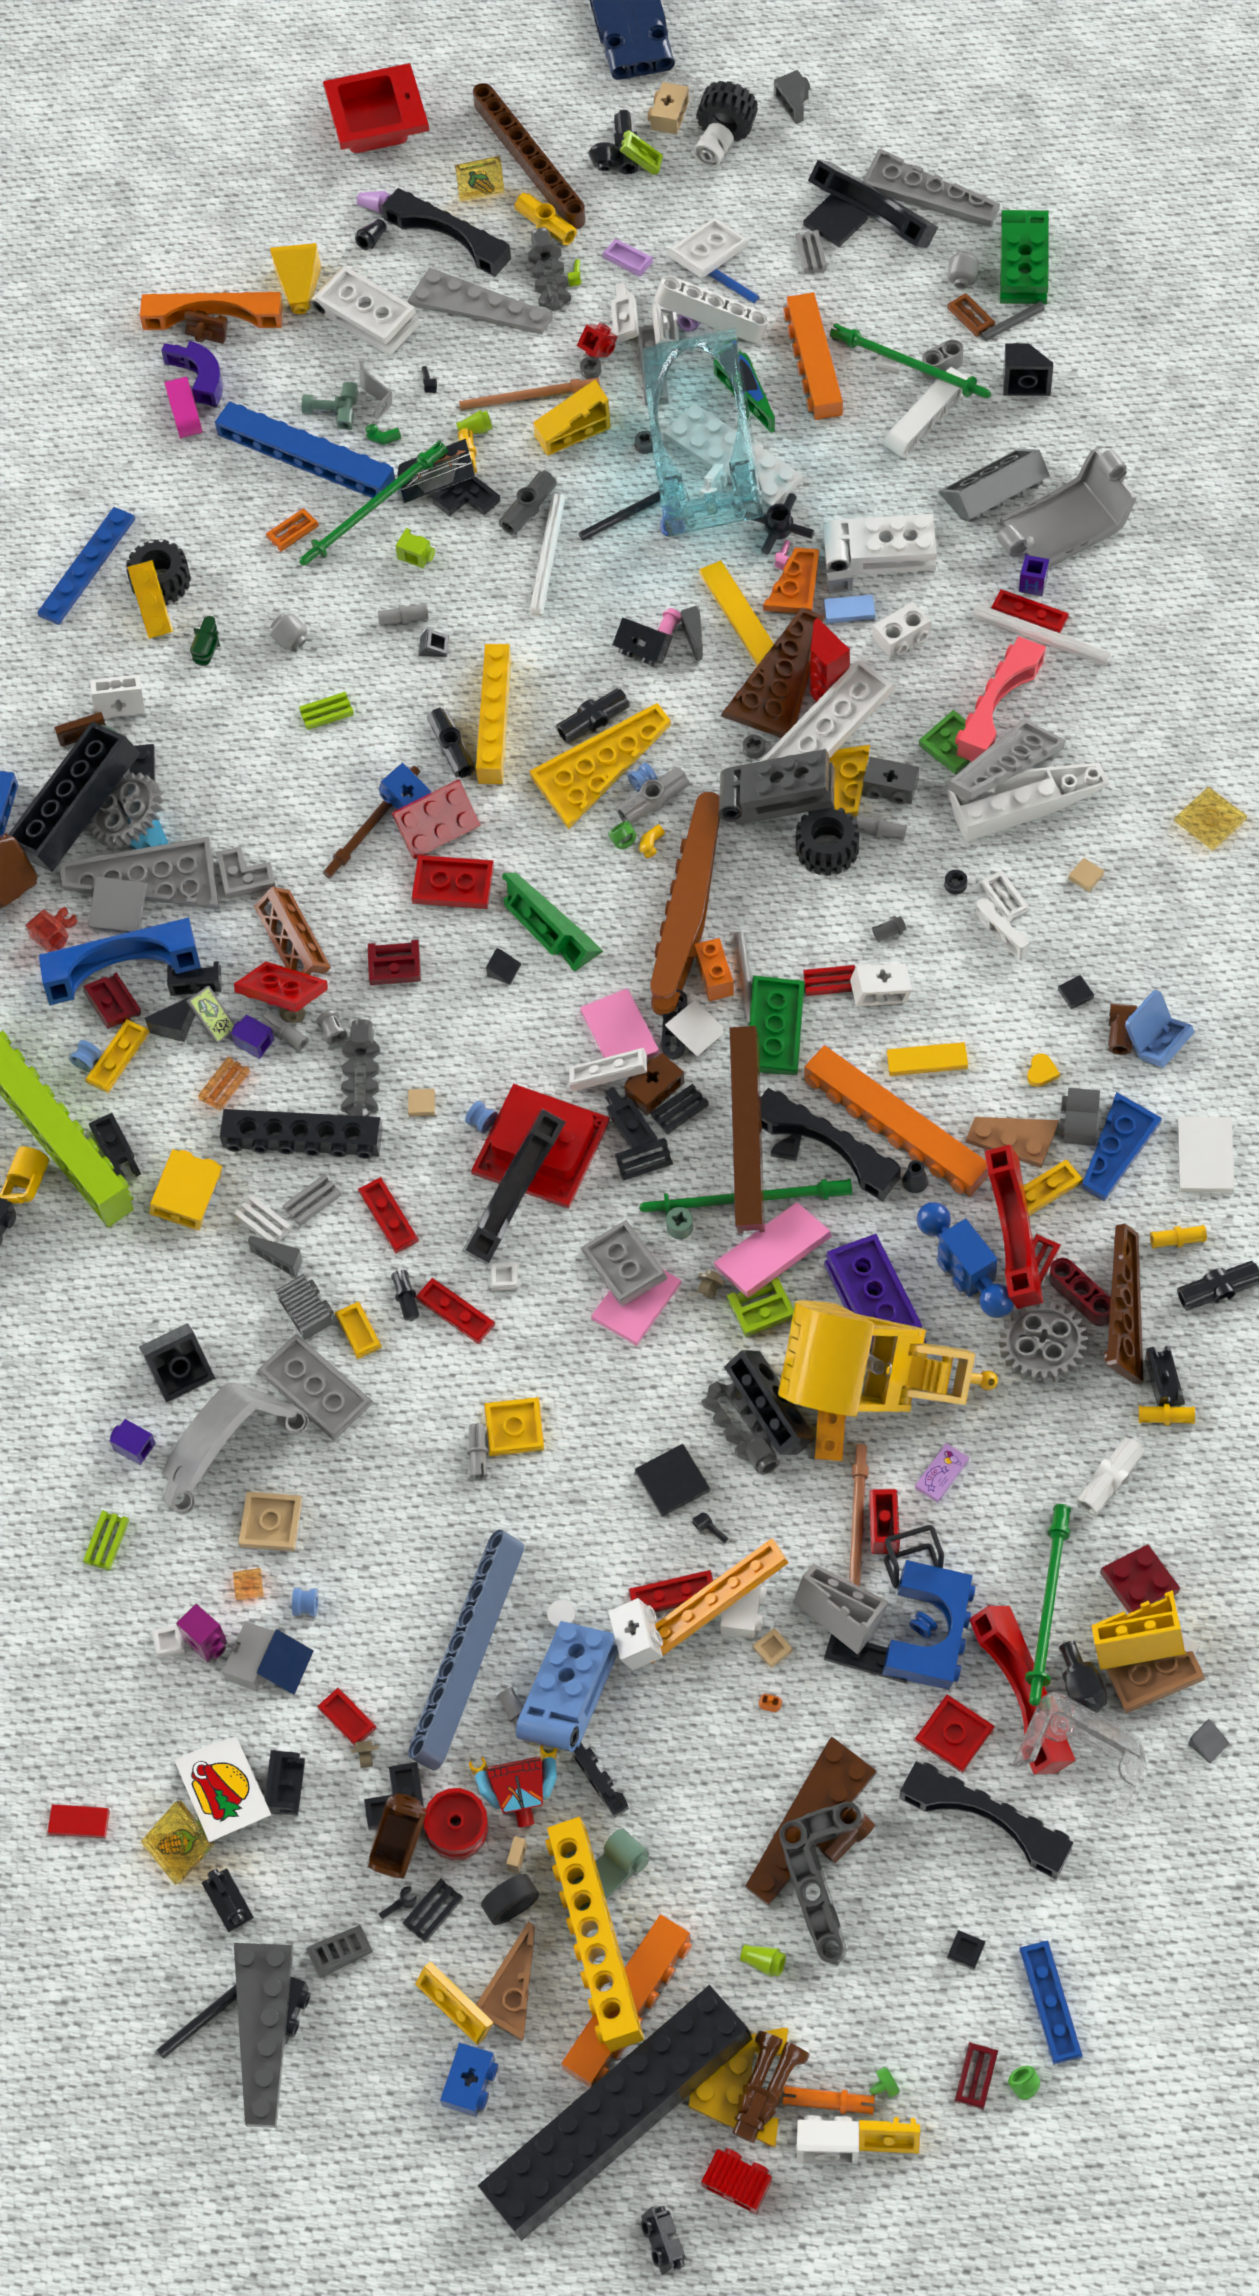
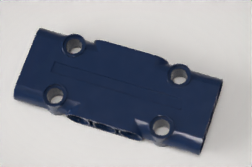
[590,0,675,80]

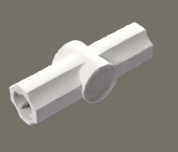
[1077,1437,1145,1516]

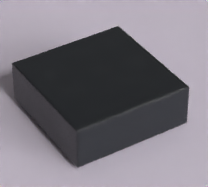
[1058,975,1094,1009]
[947,1930,986,1970]

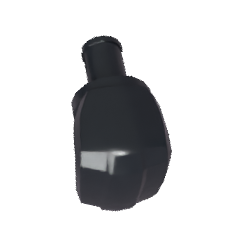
[1059,1641,1107,1716]

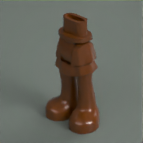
[732,2030,810,2143]

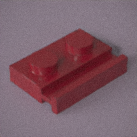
[83,972,141,1029]

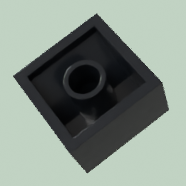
[1003,343,1053,396]
[139,1323,215,1402]

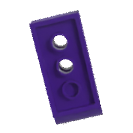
[824,1233,926,1352]

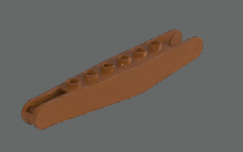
[650,792,721,1016]

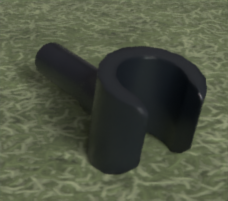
[422,366,437,393]
[692,1513,729,1544]
[378,1886,417,1919]

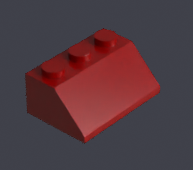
[810,618,850,702]

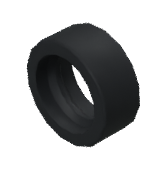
[481,1874,539,1925]

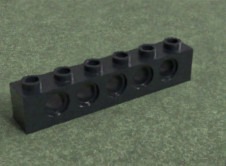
[219,1109,383,1159]

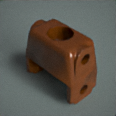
[0,833,38,909]
[367,1793,426,1879]

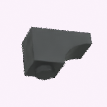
[774,70,810,124]

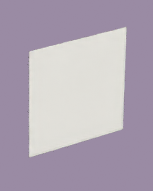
[665,1000,723,1056]

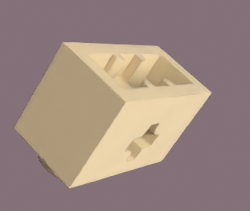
[648,82,689,134]

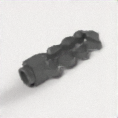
[528,228,571,311]
[341,1019,380,1116]
[701,1381,779,1475]

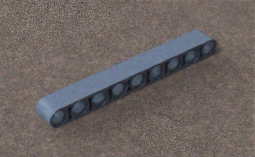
[408,1529,524,1771]

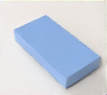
[824,595,875,624]

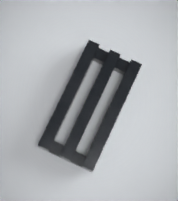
[651,1084,709,1134]
[614,1138,673,1181]
[403,1878,464,1943]

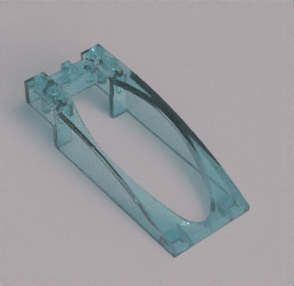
[643,328,764,537]

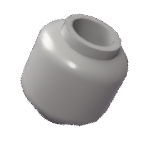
[947,251,979,289]
[271,613,307,650]

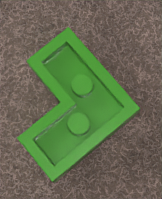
[919,710,970,775]

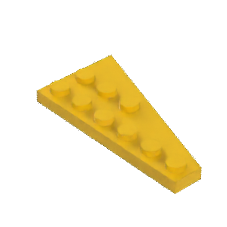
[529,703,671,830]

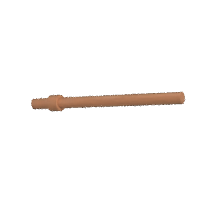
[459,378,600,410]
[849,1444,869,1587]

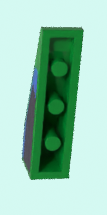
[713,347,775,433]

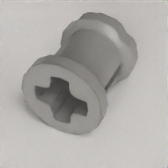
[316,1010,347,1045]

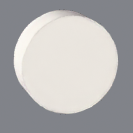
[547,1600,576,1629]

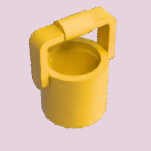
[0,1146,50,1204]

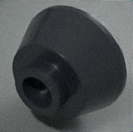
[588,142,619,171]

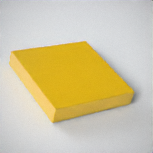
[484,1397,544,1457]

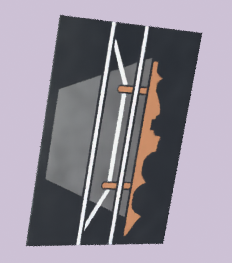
[397,439,475,504]

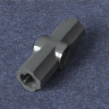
[499,470,557,535]

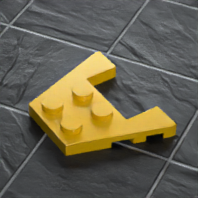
[689,2027,788,2148]

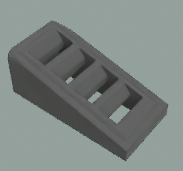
[680,606,703,661]
[248,1236,303,1277]
[306,1925,373,1978]

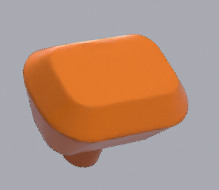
[759,1693,782,1712]

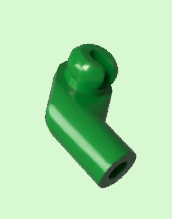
[365,424,401,445]

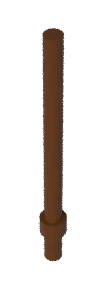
[323,766,420,879]

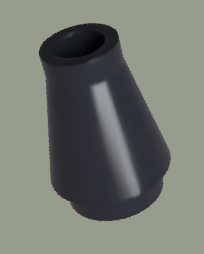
[355,219,387,250]
[902,1160,929,1193]

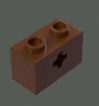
[624,1053,685,1116]

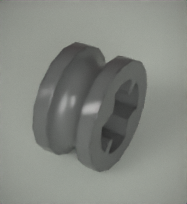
[580,357,602,379]
[635,431,656,454]
[743,734,765,759]

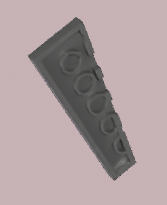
[234,1943,294,2128]

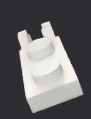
[975,898,1029,961]

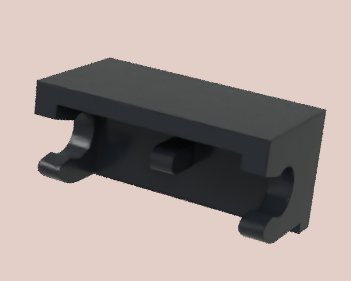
[167,961,222,996]
[1145,1345,1185,1407]
[264,1750,305,1815]

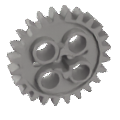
[88,772,164,848]
[999,1301,1089,1385]

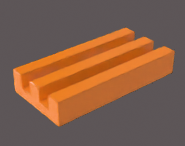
[266,508,319,552]

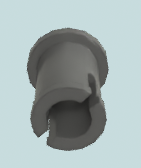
[872,916,907,943]

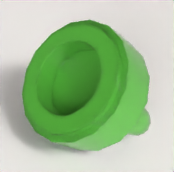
[608,821,636,849]
[1008,2065,1040,2100]
[869,2067,900,2099]

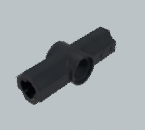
[614,110,639,175]
[556,688,630,744]
[427,707,475,778]
[1177,1260,1259,1311]

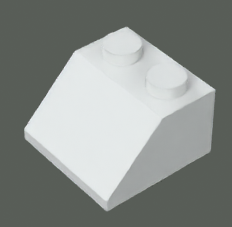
[797,2115,859,2164]

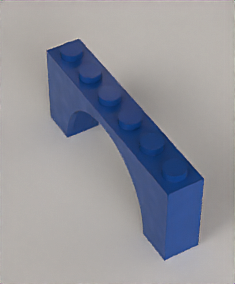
[39,917,201,1006]

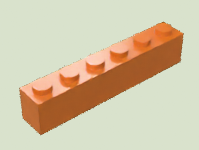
[783,292,843,420]
[561,1914,692,2088]

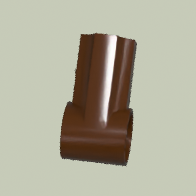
[1108,1003,1137,1055]
[816,1803,875,1863]

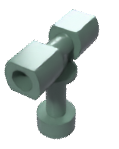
[301,382,358,430]

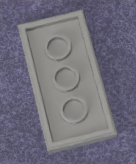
[257,1334,373,1441]

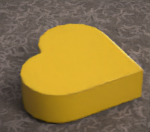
[1027,1053,1060,1087]

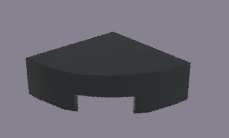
[771,1134,802,1161]

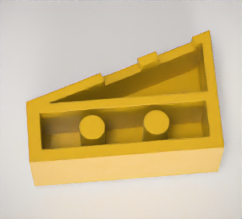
[533,379,611,456]
[1091,1590,1186,1670]

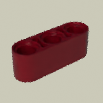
[1049,1257,1111,1326]

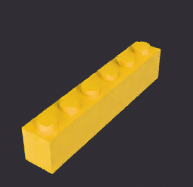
[476,644,512,784]

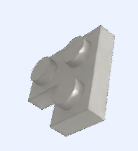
[216,847,276,899]

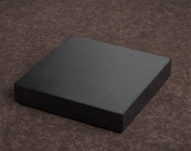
[803,194,868,247]
[635,1444,710,1517]

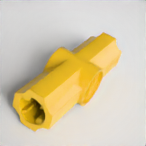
[514,192,577,246]

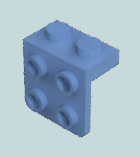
[1125,990,1195,1068]

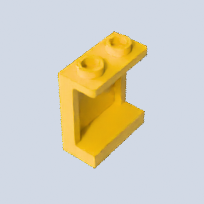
[149,1149,223,1231]

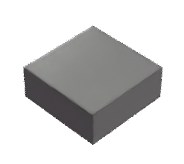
[827,569,853,594]

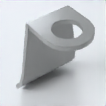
[360,362,392,419]

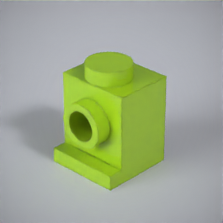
[395,528,435,568]

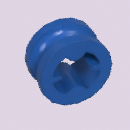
[909,1611,938,1639]

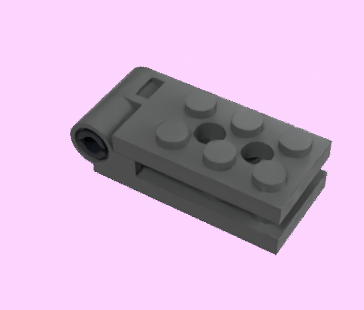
[718,749,835,825]

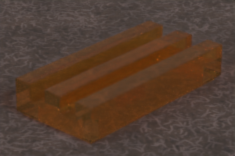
[198,1056,250,1111]

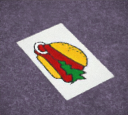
[174,1736,271,1842]

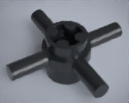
[744,493,815,555]

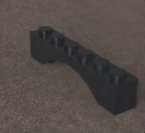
[808,160,938,248]
[382,188,511,277]
[761,1088,901,1202]
[462,1109,566,1264]
[899,1761,1074,1880]

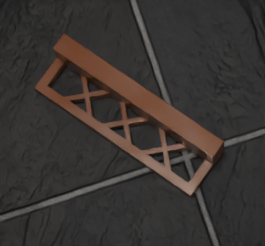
[254,887,331,975]

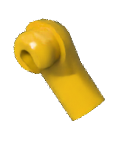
[639,824,665,859]

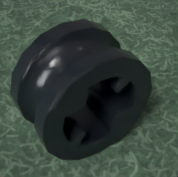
[944,869,968,894]

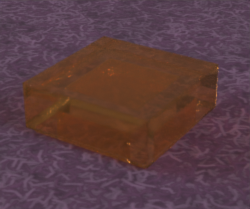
[233,1568,264,1601]

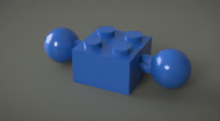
[916,1202,1014,1318]

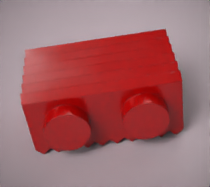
[869,1489,900,1554]
[701,2148,772,2215]

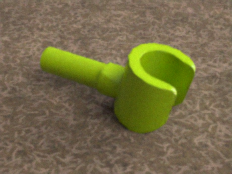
[567,259,581,287]

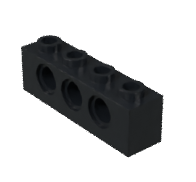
[724,1350,816,1455]

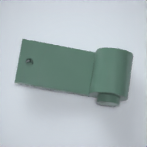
[572,1828,649,1911]

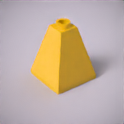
[270,243,321,314]

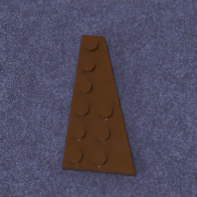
[720,607,824,738]

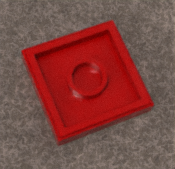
[914,1694,995,1773]

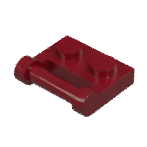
[368,939,421,985]

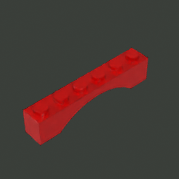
[984,1144,1044,1309]
[969,1605,1076,1775]

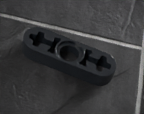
[661,989,688,1060]

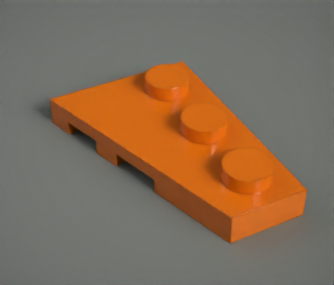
[763,547,819,614]

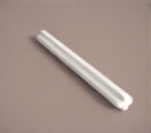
[530,493,565,615]
[972,604,1112,666]

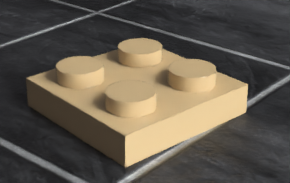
[238,1492,303,1552]

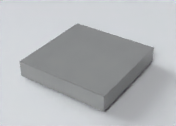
[88,876,147,932]

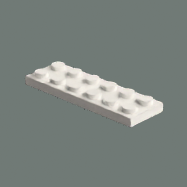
[663,403,803,508]
[759,659,896,762]

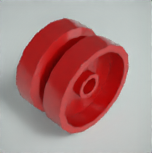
[424,1788,488,1860]

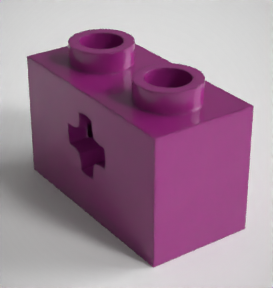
[176,1603,228,1663]

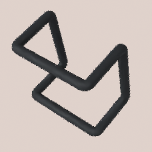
[884,1525,944,1588]

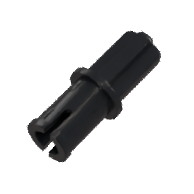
[391,1269,419,1322]

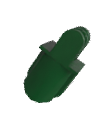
[190,616,220,666]

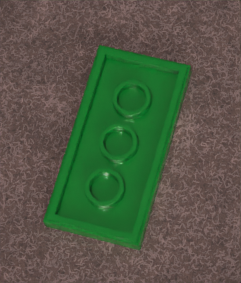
[748,975,805,1075]

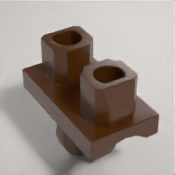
[185,310,228,344]

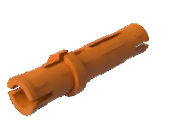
[783,2085,875,2115]

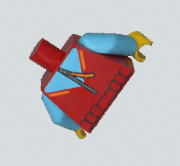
[469,1745,557,1828]

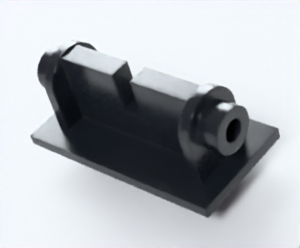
[202,1868,254,1933]
[641,2206,686,2275]

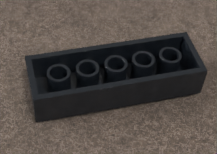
[8,722,140,872]

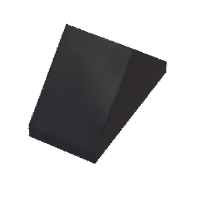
[144,996,196,1042]

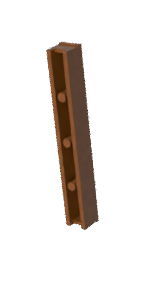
[729,1026,765,1234]

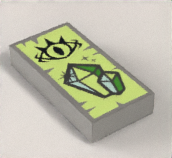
[187,986,235,1044]

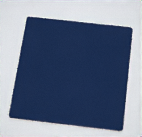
[256,1629,314,1695]

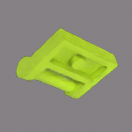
[726,1277,794,1338]

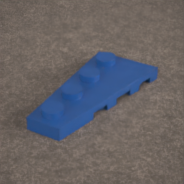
[1082,1092,1162,1202]

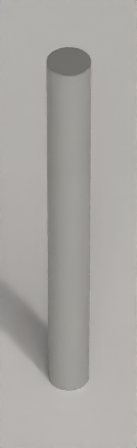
[735,932,752,1025]

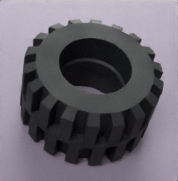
[696,81,758,142]
[126,539,191,605]
[795,806,859,876]

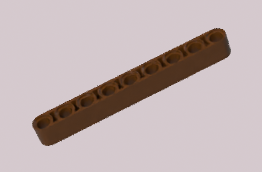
[473,83,586,229]

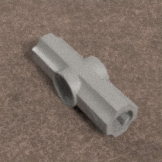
[616,767,689,825]

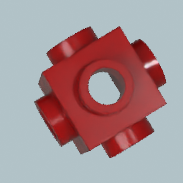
[577,323,618,359]

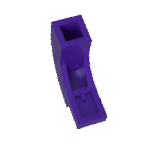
[161,341,223,407]

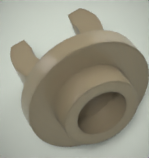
[279,1007,306,1023]
[698,1270,724,1299]
[350,1740,379,1768]

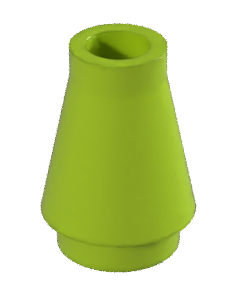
[456,410,493,435]
[740,1944,786,1977]

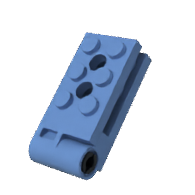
[516,1621,618,1752]

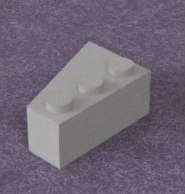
[793,1563,888,1654]

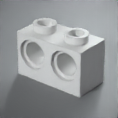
[873,602,931,658]

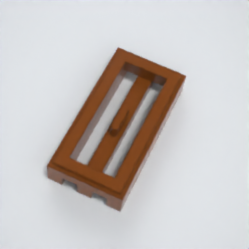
[947,293,995,337]

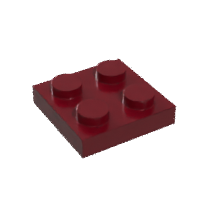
[1100,1544,1180,1613]

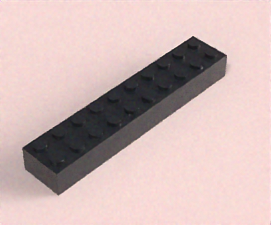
[477,1984,753,2241]

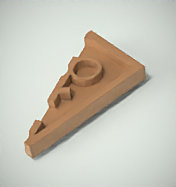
[476,1921,535,2042]

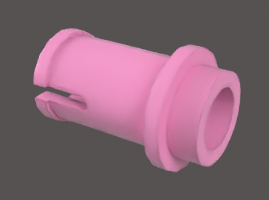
[658,608,681,635]

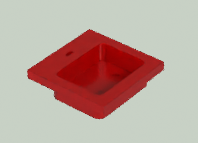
[323,63,430,153]
[471,1083,610,1209]

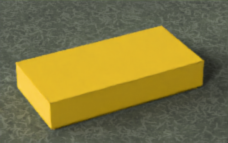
[334,1301,382,1359]

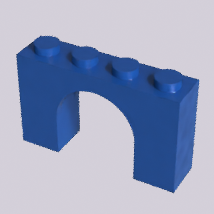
[882,1560,976,1689]

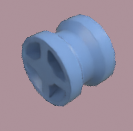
[627,762,658,792]
[69,1040,102,1072]
[465,1101,498,1134]
[292,1588,318,1617]

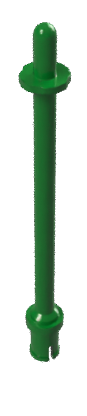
[830,323,991,399]
[299,440,448,566]
[639,1178,852,1216]
[1025,1504,1072,1706]

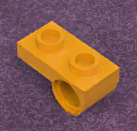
[815,1410,846,1461]

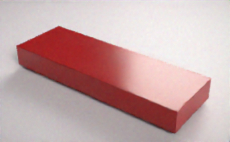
[991,589,1069,633]
[358,1177,419,1254]
[415,1278,495,1344]
[628,1570,713,1613]

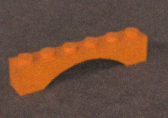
[140,292,283,330]

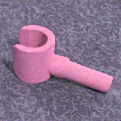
[774,540,790,570]

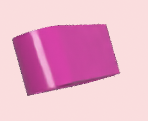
[164,376,203,439]

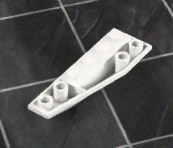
[948,763,1109,842]

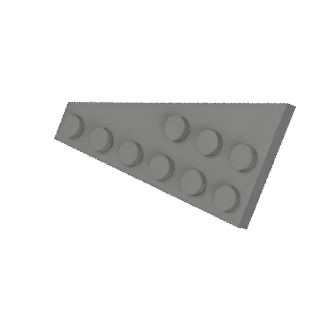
[59,837,220,909]

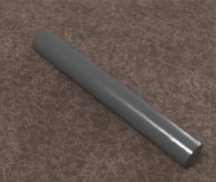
[981,302,1045,341]

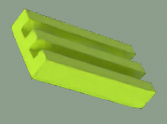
[620,130,663,175]
[299,691,354,730]
[83,1510,129,1571]

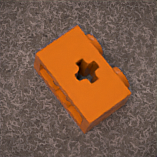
[695,938,734,1001]

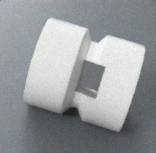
[693,123,734,168]

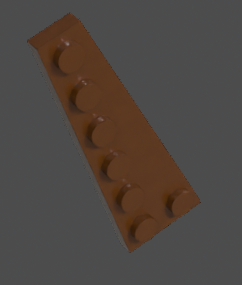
[1104,1223,1144,1383]
[745,1736,877,1906]

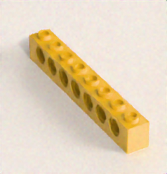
[545,1816,645,2052]

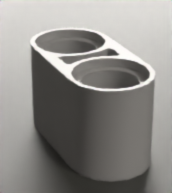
[922,339,963,380]

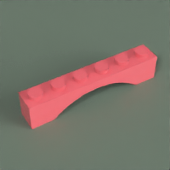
[955,636,1046,762]

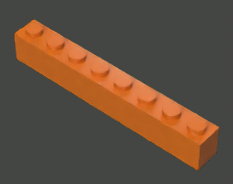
[804,1045,989,1197]

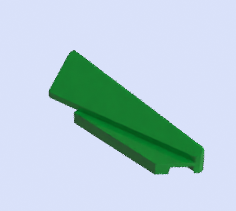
[502,873,603,971]

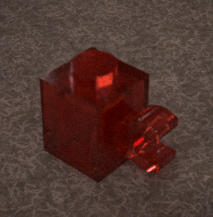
[25,907,78,952]

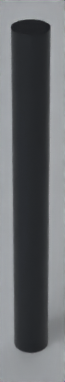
[578,490,665,541]
[156,1984,237,2059]

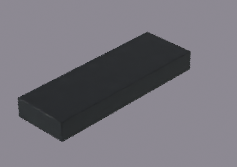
[824,1634,907,1683]

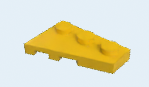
[829,745,870,817]

